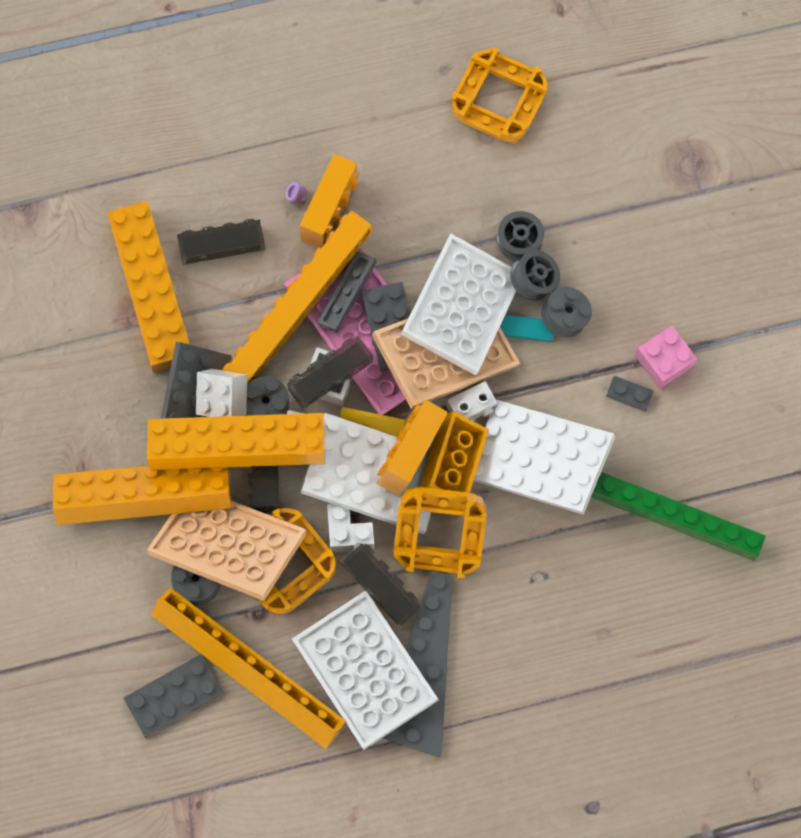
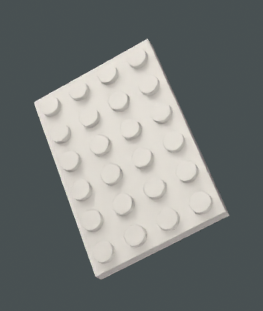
[400,234,516,375]
[474,400,615,515]
[301,413,431,534]
[292,590,439,750]

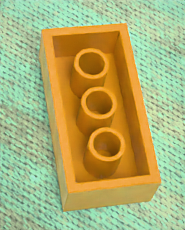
[299,154,359,248]
[376,399,448,497]
[419,411,489,493]

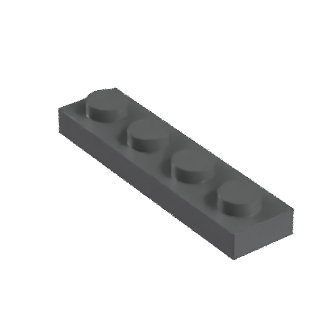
[318,252,377,333]

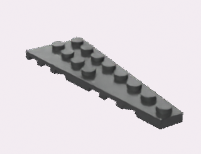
[382,570,452,758]

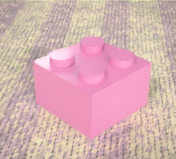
[635,325,697,389]

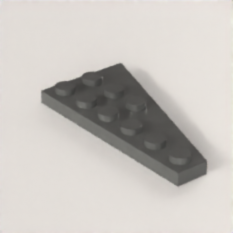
[160,342,232,419]

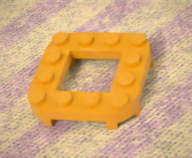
[451,47,548,143]
[393,487,487,578]
[257,508,337,615]

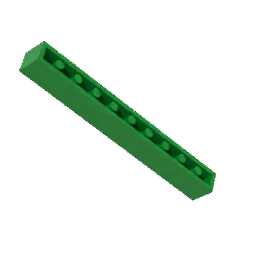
[591,472,766,561]

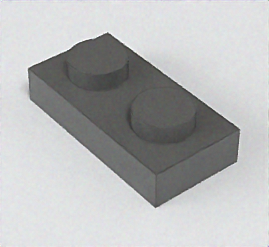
[606,376,654,412]

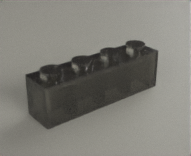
[177,219,265,265]
[287,336,373,410]
[248,466,280,513]
[339,543,421,626]

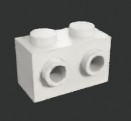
[447,381,497,422]

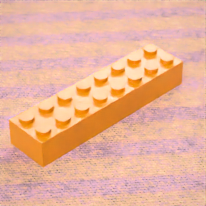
[107,201,190,373]
[147,413,326,470]
[53,466,232,525]

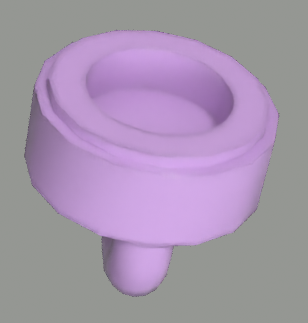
[286,182,307,204]

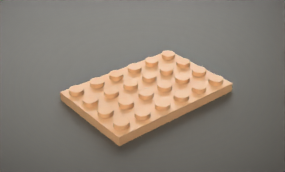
[372,319,520,409]
[147,501,306,601]

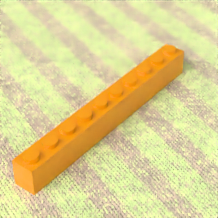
[222,210,373,385]
[151,587,346,749]

